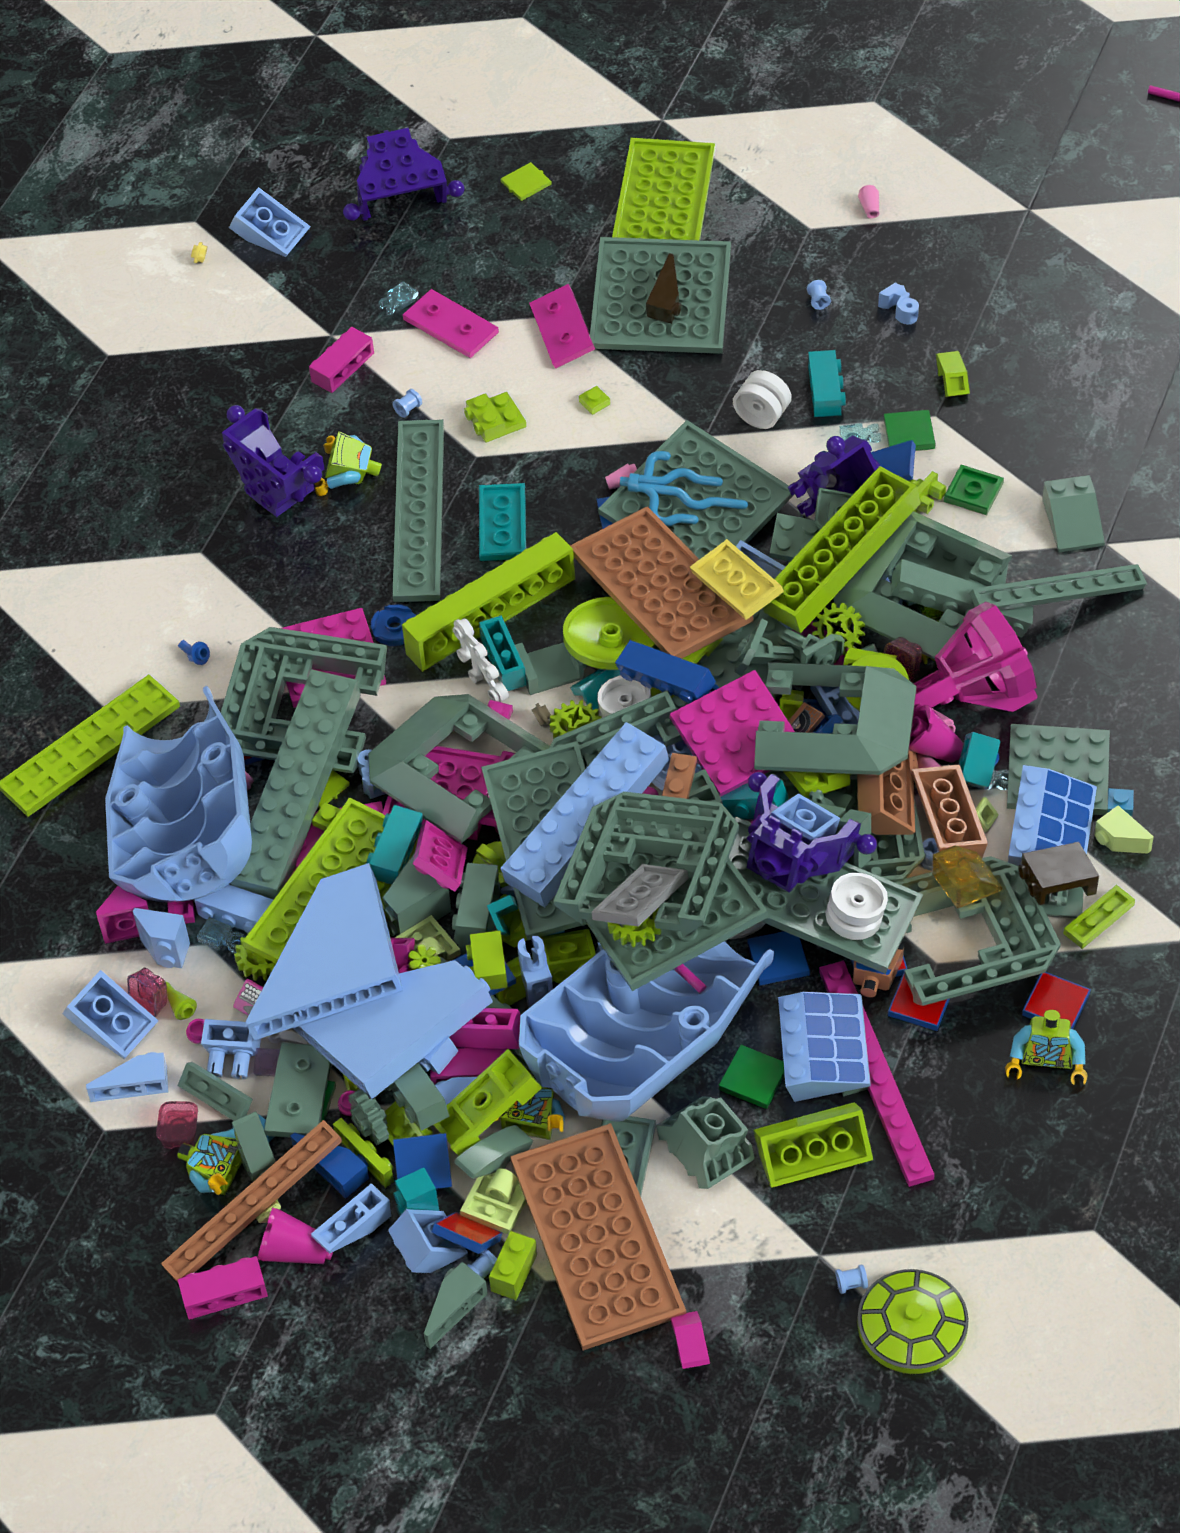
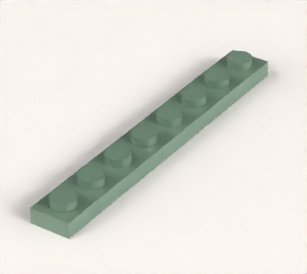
[969,564,1147,611]

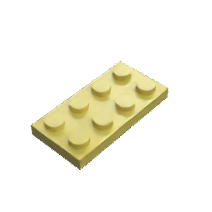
[690,539,784,620]

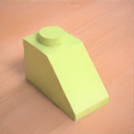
[1094,806,1154,854]

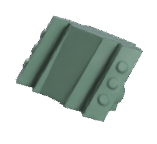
[656,1096,755,1189]

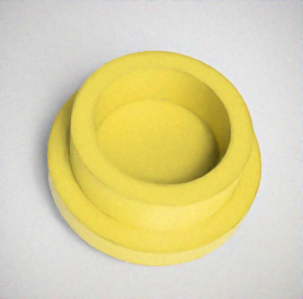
[191,242,208,263]

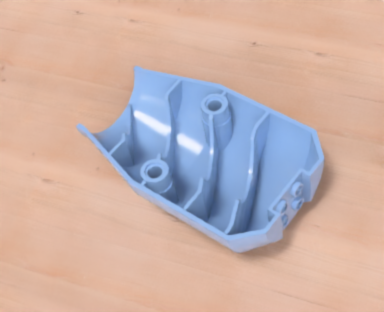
[105,686,252,902]
[519,941,774,1122]

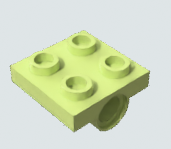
[395,915,461,971]
[460,1168,526,1235]

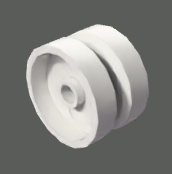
[733,370,791,429]
[598,676,651,718]
[825,873,888,940]

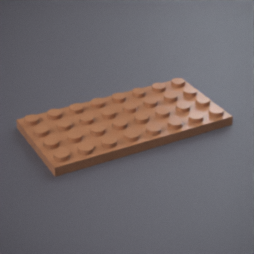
[570,506,753,659]
[510,1123,686,1350]

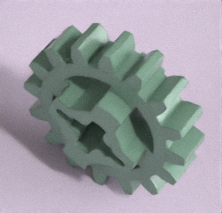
[348,1089,389,1145]

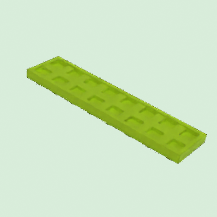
[0,674,180,817]

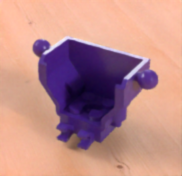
[343,128,465,221]
[222,405,324,517]
[787,435,880,517]
[746,772,877,893]

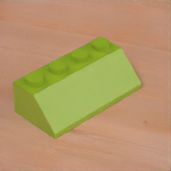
[753,1102,873,1188]

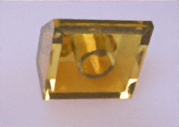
[932,845,1002,909]

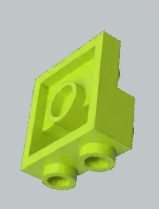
[464,392,527,443]
[783,771,850,798]
[540,929,596,983]

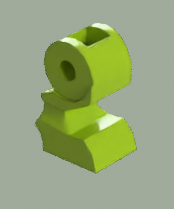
[779,690,804,721]

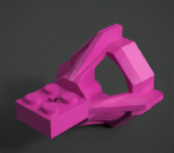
[913,602,1037,712]

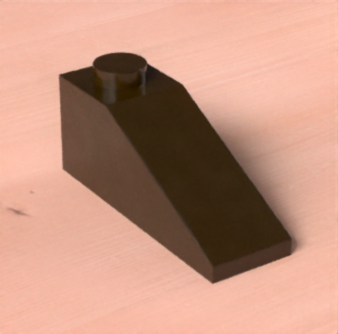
[646,253,682,324]

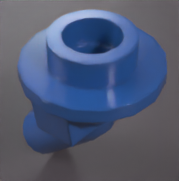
[178,640,210,665]

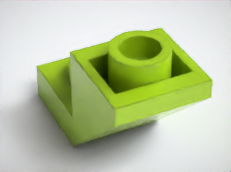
[936,351,970,397]

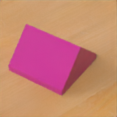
[96,886,149,944]

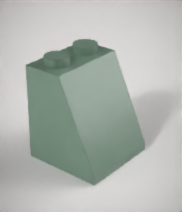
[383,853,451,936]

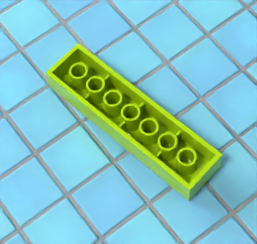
[763,466,921,633]
[402,532,575,672]

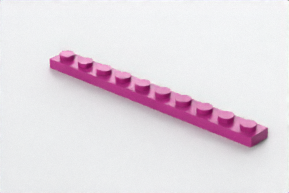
[819,960,934,1187]

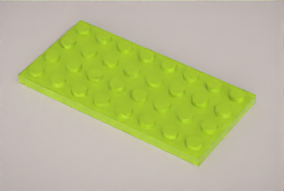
[612,138,715,240]
[243,798,419,963]

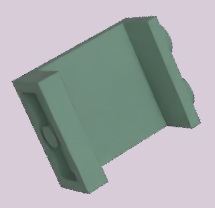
[515,642,587,695]

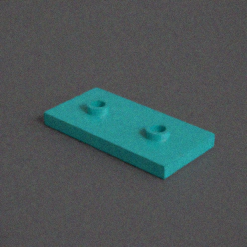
[479,483,526,561]

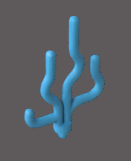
[620,451,748,526]

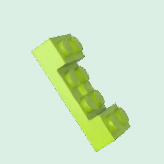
[434,1049,542,1156]

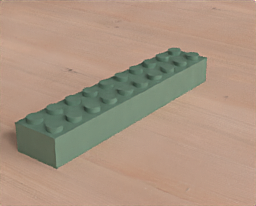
[231,669,361,900]

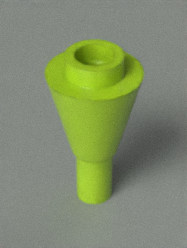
[160,982,197,1020]

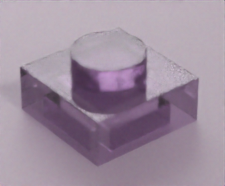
[253,1048,280,1077]

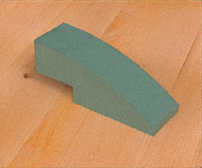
[454,1125,533,1179]

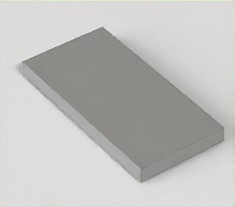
[591,864,689,927]

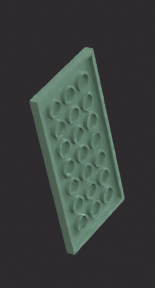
[481,741,587,940]
[729,816,923,974]

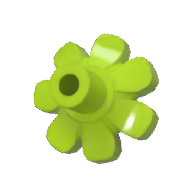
[408,944,441,970]

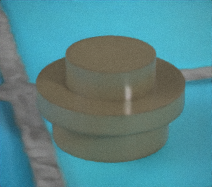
[532,703,551,726]

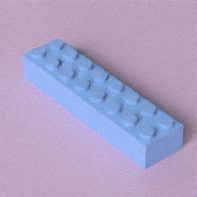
[501,722,669,908]

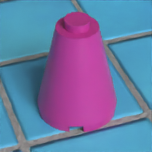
[909,704,964,763]
[258,1207,333,1264]

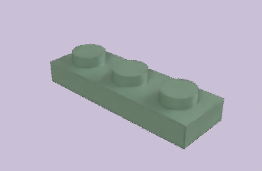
[177,1062,253,1121]

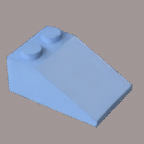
[229,187,311,257]
[62,970,158,1059]

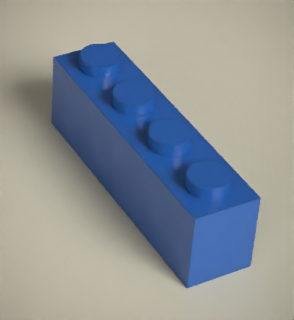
[615,640,716,703]

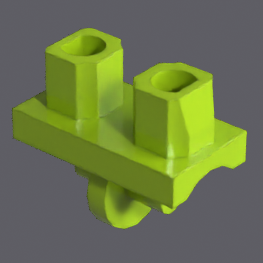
[909,471,946,514]

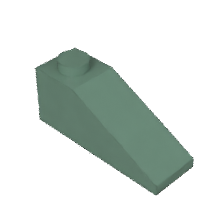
[232,1111,275,1183]
[424,1262,487,1349]

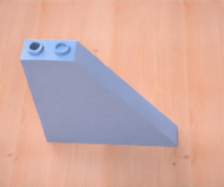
[246,863,403,1040]
[293,960,493,1099]

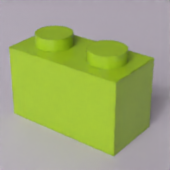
[466,931,508,990]
[489,1231,537,1300]

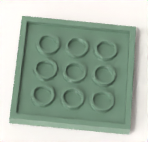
[1007,724,1110,815]

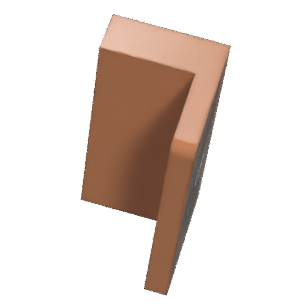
[788,702,825,733]

